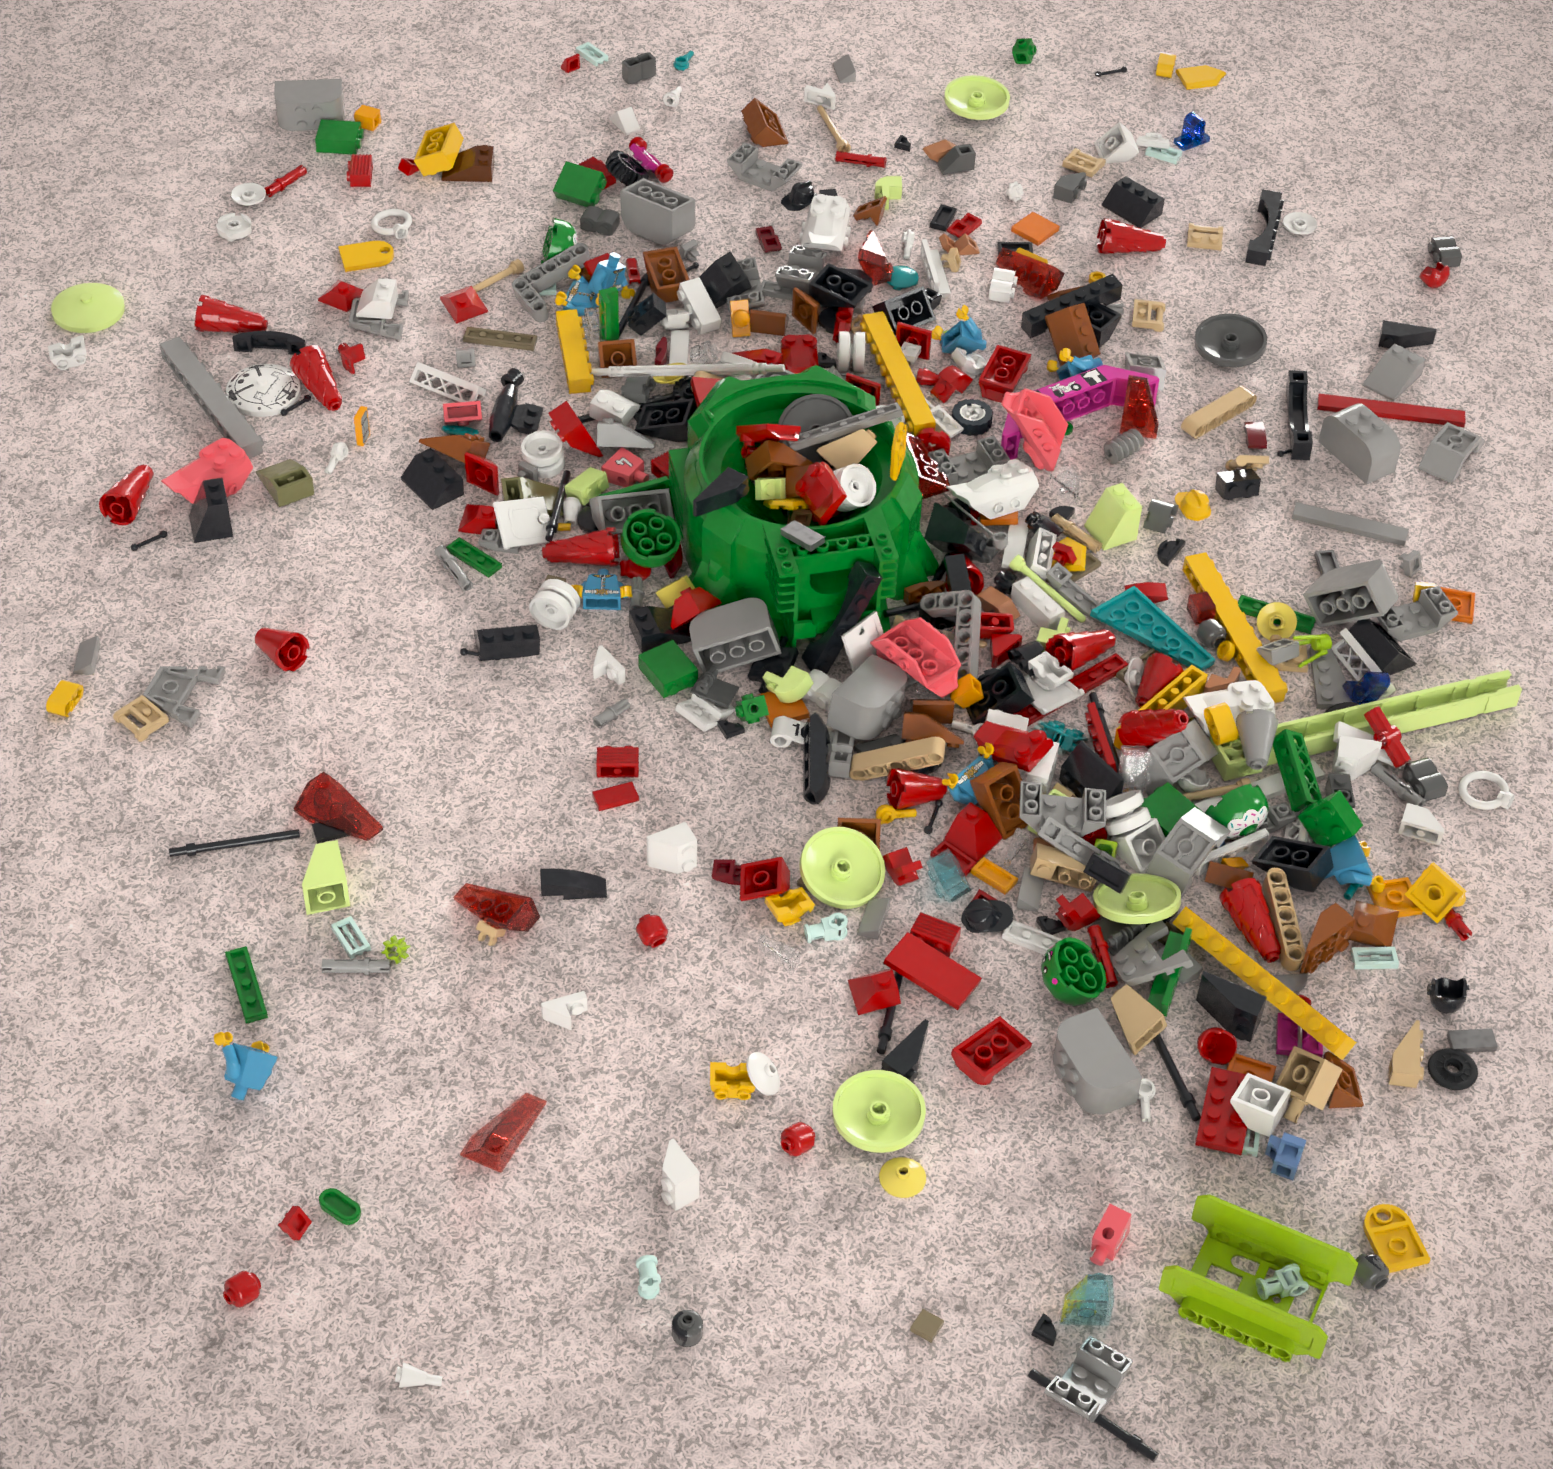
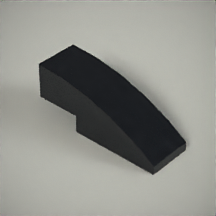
[540,868,607,900]

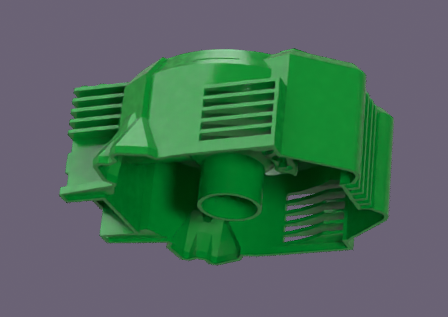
[669,365,939,648]

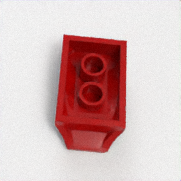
[780,334,819,374]
[978,344,1031,403]
[736,424,801,446]
[795,462,847,526]
[974,721,1054,772]
[951,1016,1032,1085]

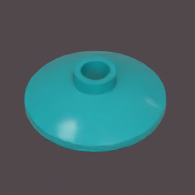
[441,425,479,436]

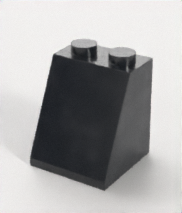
[189,478,233,543]
[924,502,987,557]

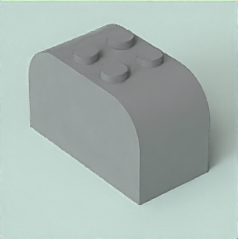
[274,79,345,131]
[620,178,696,245]
[1318,403,1400,485]
[1303,560,1399,627]
[689,598,781,673]
[826,654,908,740]
[1053,1007,1142,1115]

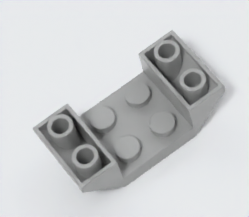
[727,143,802,192]
[775,245,827,292]
[727,257,765,312]
[1418,422,1485,484]
[926,436,1010,486]
[1377,586,1458,641]
[1127,719,1219,796]
[1019,781,1106,837]
[1145,808,1231,898]
[1044,1336,1133,1423]

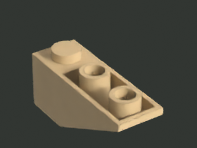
[1030,843,1097,892]
[1389,1020,1424,1088]

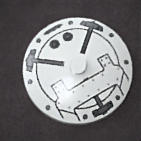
[226,364,301,417]

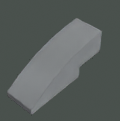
[828,729,855,778]

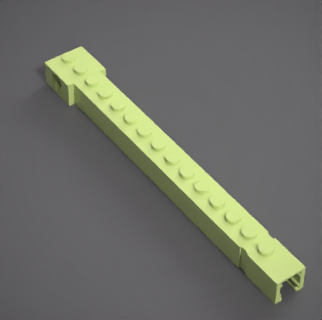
[1210,670,1522,781]

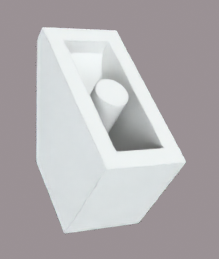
[1398,803,1444,846]

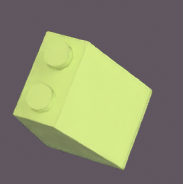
[1084,483,1142,550]
[302,840,350,915]

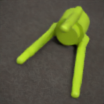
[1293,633,1332,668]

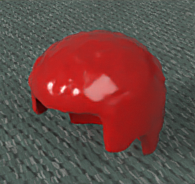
[1419,262,1450,288]
[1197,1027,1237,1065]

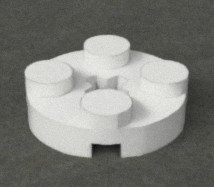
[216,213,252,242]

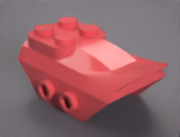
[1001,388,1068,471]
[161,438,253,504]
[870,617,961,698]

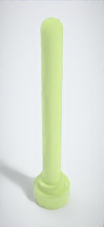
[1009,554,1086,623]

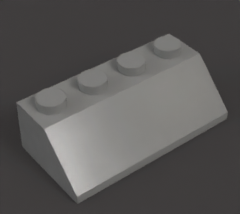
[589,488,673,534]

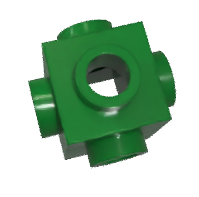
[1012,38,1037,64]
[735,693,769,724]

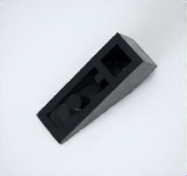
[1378,320,1437,348]
[693,467,749,517]
[881,1019,929,1082]

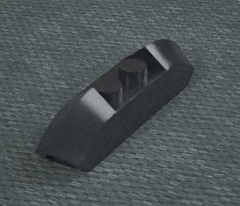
[803,712,831,804]

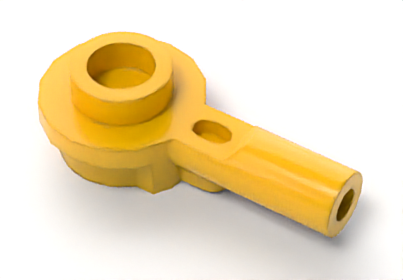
[875,804,917,824]

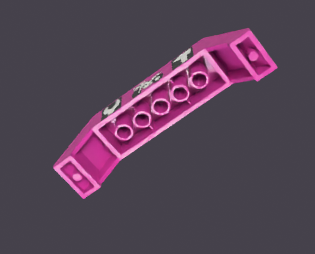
[1001,365,1159,460]

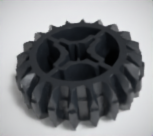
[605,150,649,186]

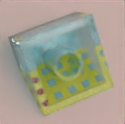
[1060,1273,1114,1326]

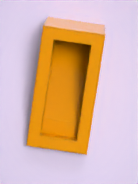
[1221,857,1249,869]

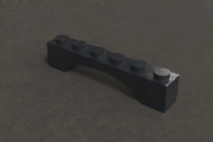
[1245,189,1284,266]
[1021,274,1123,339]
[1286,370,1313,460]
[801,561,883,674]

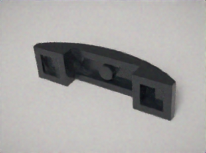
[232,331,306,355]

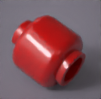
[636,914,668,948]
[780,1122,815,1157]
[223,1271,261,1308]

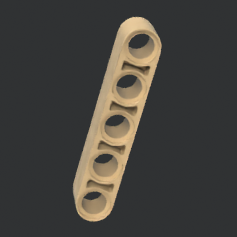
[1181,386,1257,439]
[849,737,945,781]
[1262,868,1305,971]

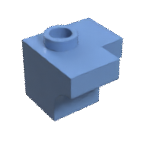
[1265,1132,1307,1181]

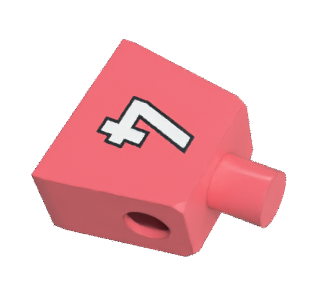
[601,447,649,487]
[1090,1204,1132,1266]

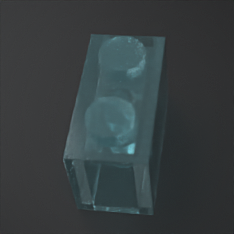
[926,849,971,903]

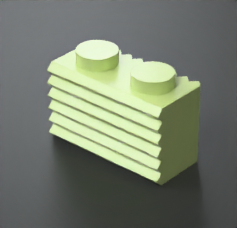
[564,467,609,505]

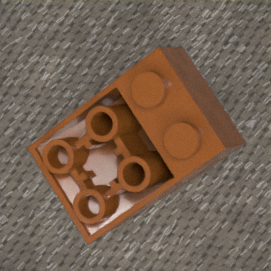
[902,711,964,748]
[1300,902,1355,974]

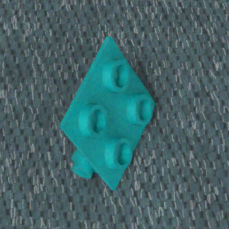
[1040,720,1088,752]

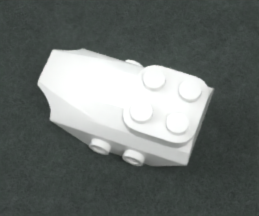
[799,194,851,254]
[946,459,1039,520]
[1183,680,1276,737]

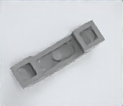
[1046,562,1106,625]
[1037,816,1121,866]

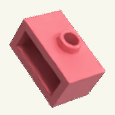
[443,401,482,426]

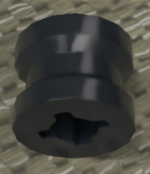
[501,368,524,387]

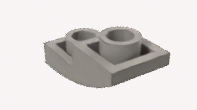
[478,529,521,554]
[1256,802,1297,834]

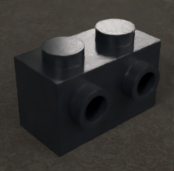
[628,293,667,336]
[1215,469,1261,500]

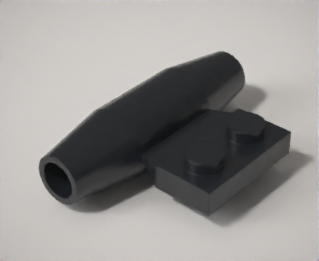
[488,384,544,442]

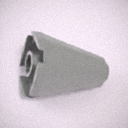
[1236,709,1278,770]

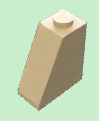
[816,429,877,470]
[1110,984,1167,1055]

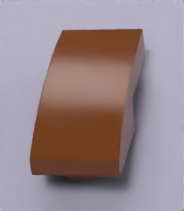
[903,581,945,605]
[1204,861,1254,889]

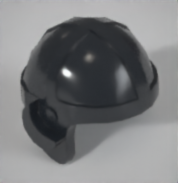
[1427,977,1470,1013]

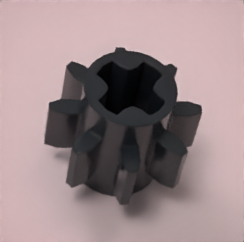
[994,570,1018,594]

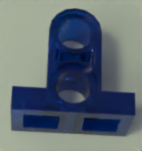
[1173,112,1210,151]
[1342,671,1391,705]

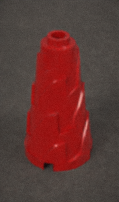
[1097,218,1166,254]
[195,295,268,333]
[290,345,342,411]
[99,464,154,525]
[542,527,620,567]
[1045,629,1116,672]
[1117,709,1189,752]
[1219,878,1281,963]

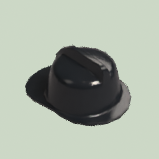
[781,181,817,211]
[961,898,1014,933]

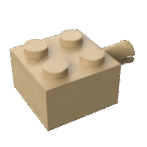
[1276,1046,1343,1124]

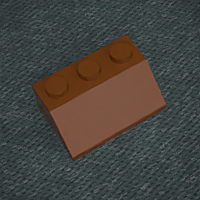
[741,98,789,147]
[1045,303,1101,367]

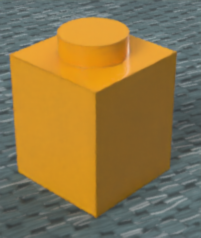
[354,105,381,131]
[950,673,984,709]

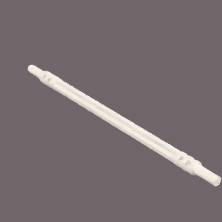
[591,363,785,377]

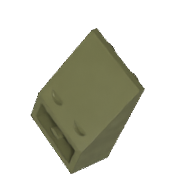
[256,459,315,507]
[501,477,564,518]

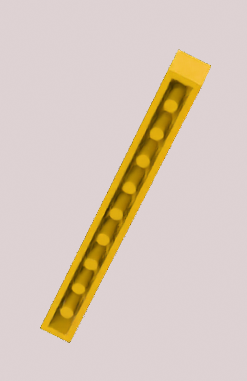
[860,311,936,439]
[1182,552,1288,703]
[1172,906,1357,1060]

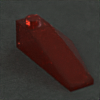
[858,230,894,286]
[1120,375,1159,439]
[906,433,950,500]
[460,1093,547,1173]

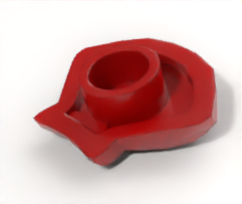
[619,559,652,581]

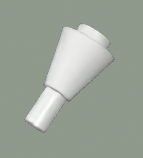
[663,86,682,107]
[395,1362,443,1388]

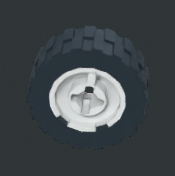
[952,399,993,436]

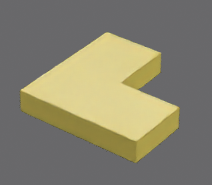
[655,575,695,608]

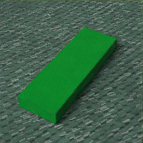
[446,537,502,578]

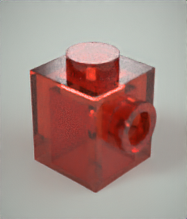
[1186,591,1216,625]

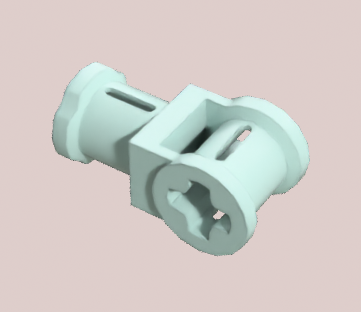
[803,913,848,943]
[636,1255,661,1299]
[1256,1264,1309,1300]

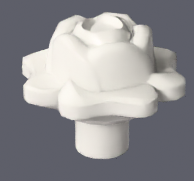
[1006,181,1024,202]

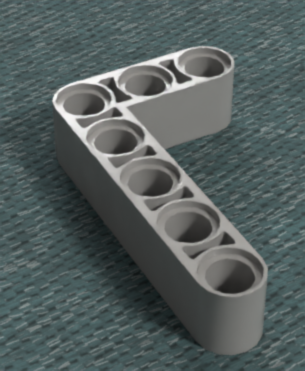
[512,243,591,322]
[920,590,981,680]

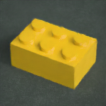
[414,123,464,177]

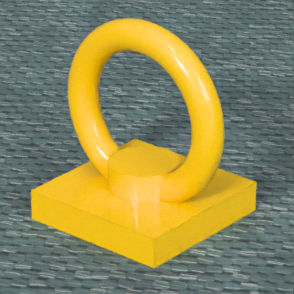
[1404,862,1467,924]

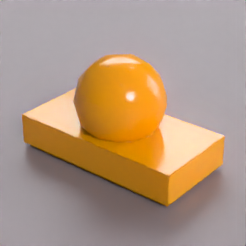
[730,299,751,337]

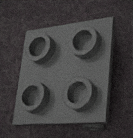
[690,666,740,707]
[1087,918,1146,956]

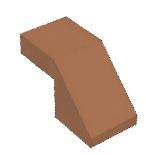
[922,139,957,162]
[939,234,980,256]
[787,506,812,526]
[976,586,1021,621]
[1204,666,1241,693]

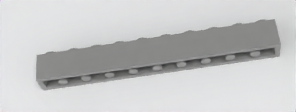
[160,336,264,459]

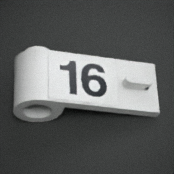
[770,716,834,753]

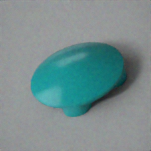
[884,265,919,291]

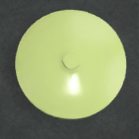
[944,75,1010,120]
[51,283,125,333]
[799,827,885,909]
[1093,873,1181,924]
[832,1070,926,1153]

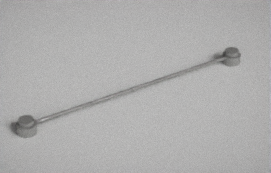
[918,470,1008,549]

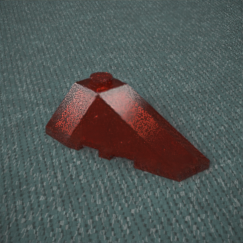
[996,247,1065,300]
[294,771,383,841]
[453,883,540,932]

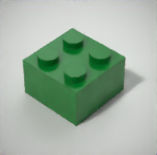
[1297,790,1363,847]

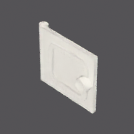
[492,497,554,550]
[841,611,884,672]
[1024,675,1085,715]

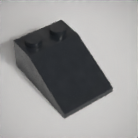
[699,251,752,309]
[809,263,873,308]
[635,398,698,442]
[629,606,691,653]
[966,662,1035,725]
[1252,836,1334,892]
[1196,971,1267,1042]

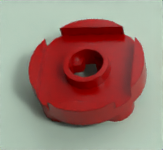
[913,428,951,462]

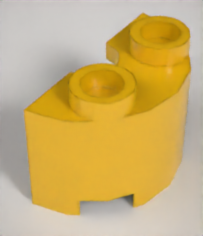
[765,887,815,926]
[710,1062,756,1100]

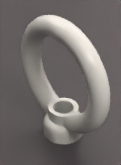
[371,209,412,239]
[1458,771,1515,810]

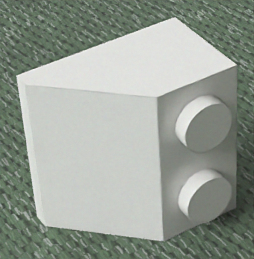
[1094,122,1139,164]
[356,278,398,319]
[589,390,640,426]
[1332,735,1382,781]
[1111,818,1165,874]
[647,822,697,874]
[1230,1073,1291,1137]
[661,1139,700,1211]

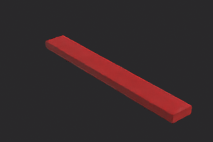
[1317,393,1466,427]
[1013,653,1129,727]

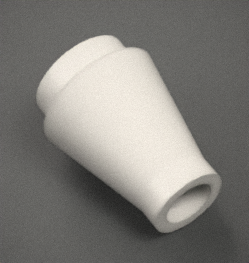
[562,497,581,526]

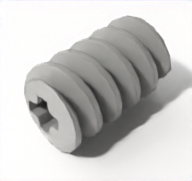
[1104,428,1144,464]

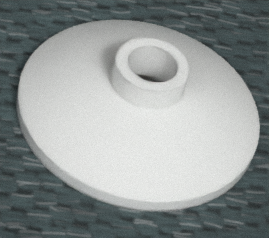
[231,183,266,205]
[1283,212,1317,235]
[1124,657,1145,698]
[746,1052,780,1096]

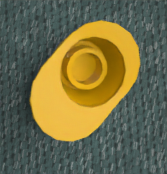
[1174,489,1211,521]

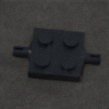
[747,636,799,694]

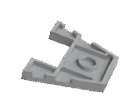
[349,290,409,340]
[143,666,226,728]
[1111,920,1194,987]

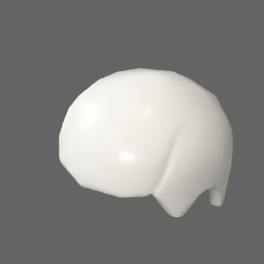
[1177,768,1211,793]

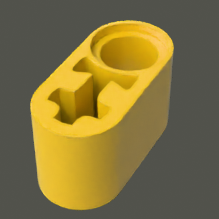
[1156,52,1176,78]
[46,680,84,717]
[1204,702,1239,746]

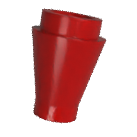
[916,368,941,386]

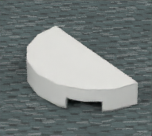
[1136,133,1170,149]

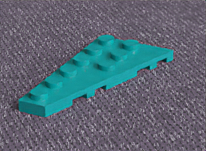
[1090,586,1216,671]

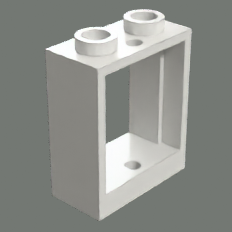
[1026,742,1060,795]

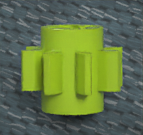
[381,935,411,964]

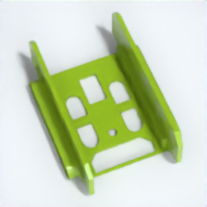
[1159,1194,1358,1362]

